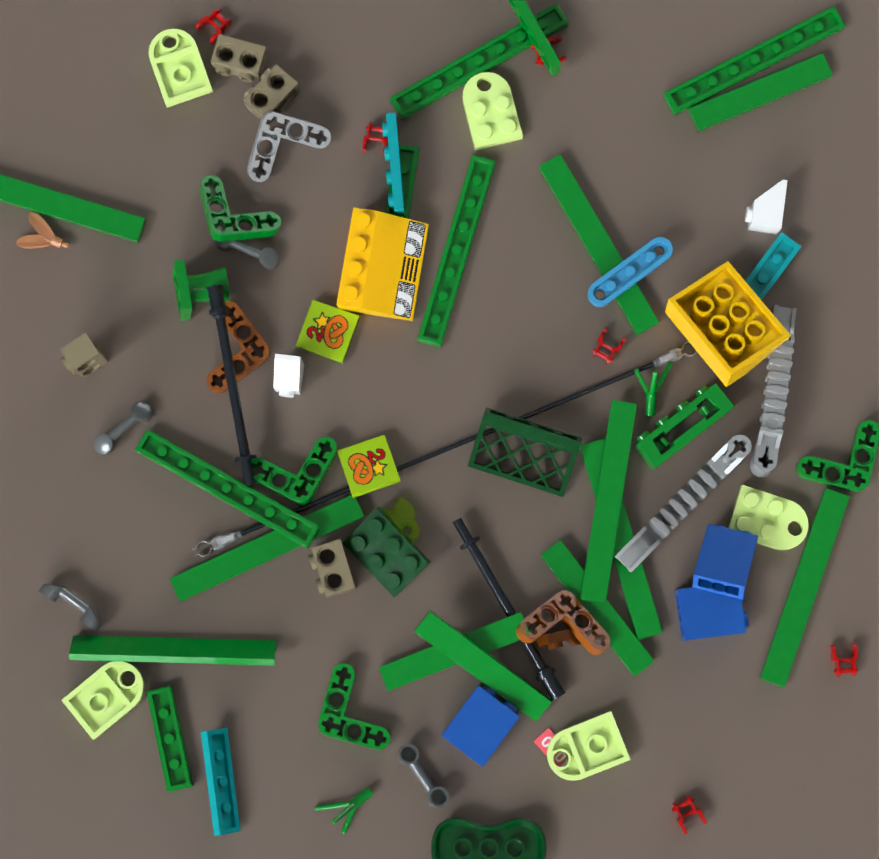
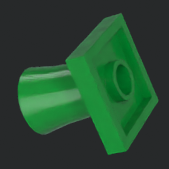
[172,259,230,321]

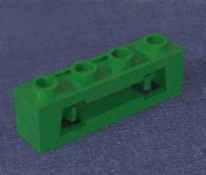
[634,383,735,471]

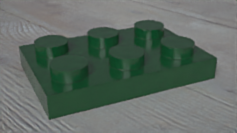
[342,507,431,597]

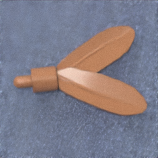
[16,212,69,249]

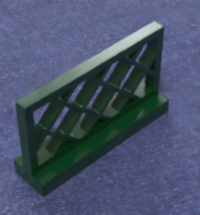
[468,407,582,497]

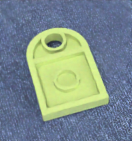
[149,29,213,108]
[463,72,523,150]
[728,485,809,550]
[62,661,145,740]
[547,711,630,781]

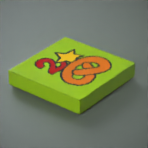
[296,300,360,363]
[337,435,401,498]

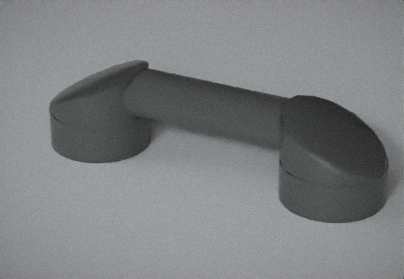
[214,230,280,270]
[94,402,154,455]
[39,584,101,631]
[398,744,449,808]

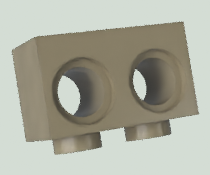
[211,34,268,82]
[243,64,300,125]
[60,333,108,378]
[309,539,356,598]

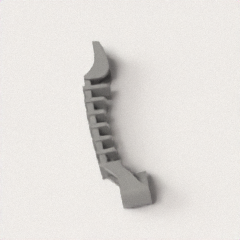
[750,305,797,477]
[614,435,752,573]

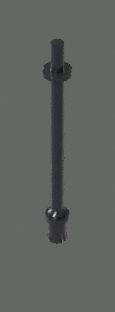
[206,285,257,485]
[452,518,566,701]

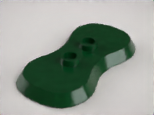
[431,817,546,859]

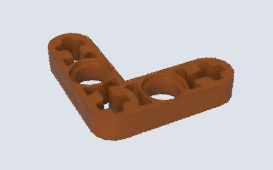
[206,301,270,394]
[516,590,610,655]

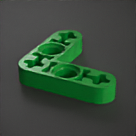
[200,175,281,242]
[796,420,879,492]
[251,436,338,505]
[318,663,391,750]

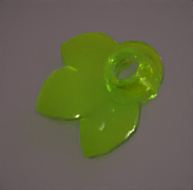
[382,497,420,542]

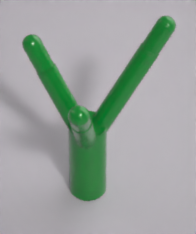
[634,362,673,416]
[315,787,373,834]

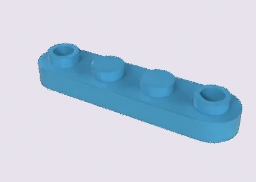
[587,237,673,307]

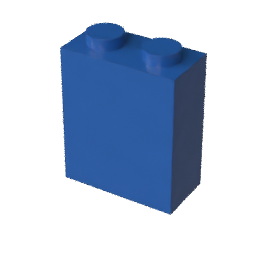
[692,524,758,600]
[675,587,749,641]
[441,685,519,767]

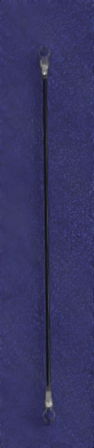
[192,341,697,557]

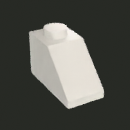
[745,180,788,234]
[274,354,304,398]

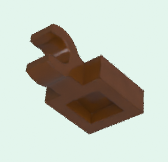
[536,625,581,650]

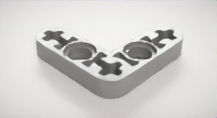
[247,111,331,182]

